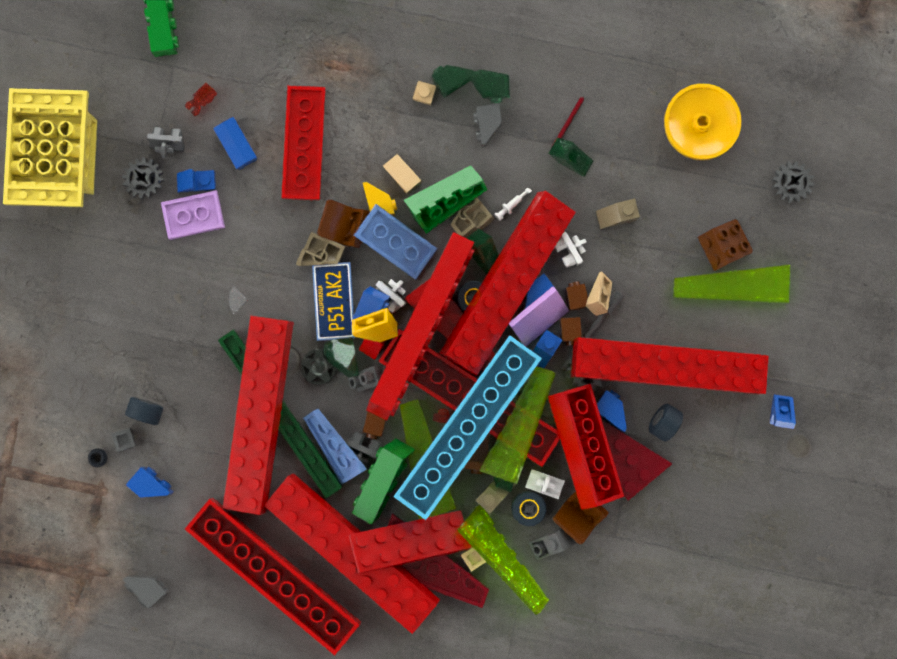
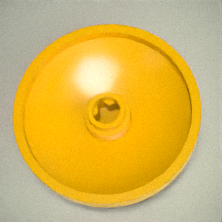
[664,84,741,160]

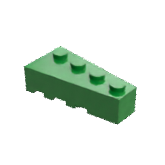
[143,0,179,57]
[404,165,488,234]
[352,438,416,525]

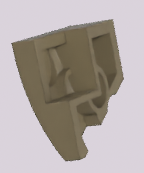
[451,198,495,240]
[296,232,347,266]

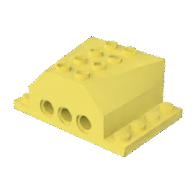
[3,88,97,207]

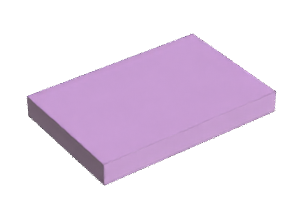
[161,190,225,240]
[509,287,569,347]

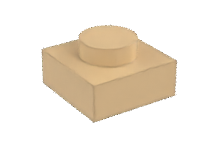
[413,81,436,105]
[461,544,487,572]

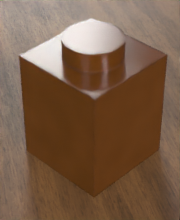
[565,281,588,312]
[560,317,582,346]
[363,412,386,440]

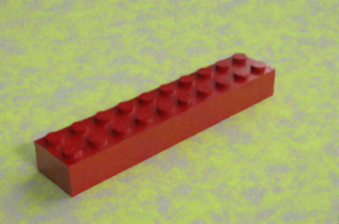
[439,191,576,375]
[366,232,475,420]
[223,316,294,515]
[378,329,560,467]
[571,337,769,395]
[264,473,440,634]
[185,498,361,656]

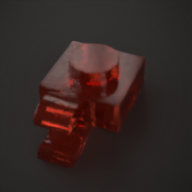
[185,83,217,116]
[433,408,451,424]

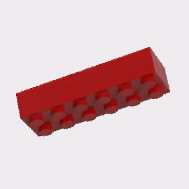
[548,384,624,510]

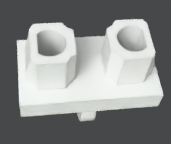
[555,232,587,268]
[376,279,407,313]
[525,469,565,499]

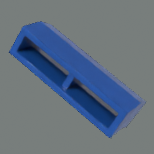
[213,117,257,170]

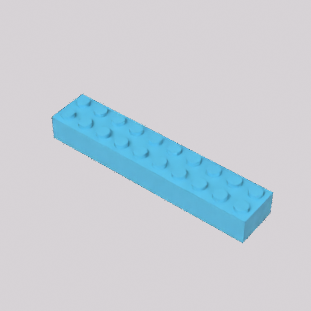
[394,335,542,520]

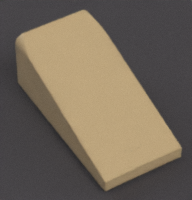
[383,154,422,195]
[586,271,612,316]

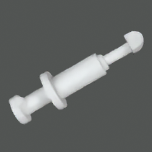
[494,188,532,221]

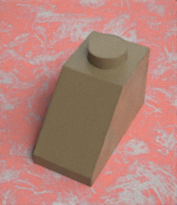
[596,198,640,230]
[475,472,515,514]

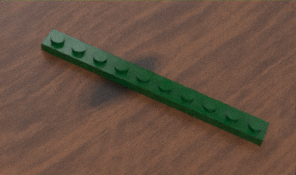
[218,329,343,498]

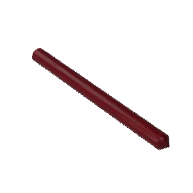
[551,97,584,151]

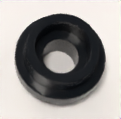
[88,448,108,468]

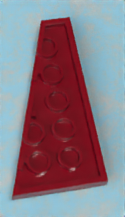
[601,419,672,501]
[388,513,489,608]

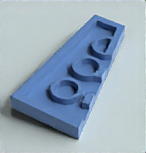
[303,409,367,485]

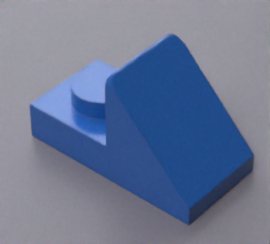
[177,169,216,193]
[770,394,796,429]

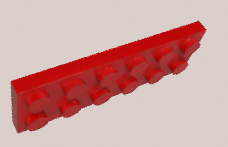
[281,85,326,201]
[349,510,471,574]

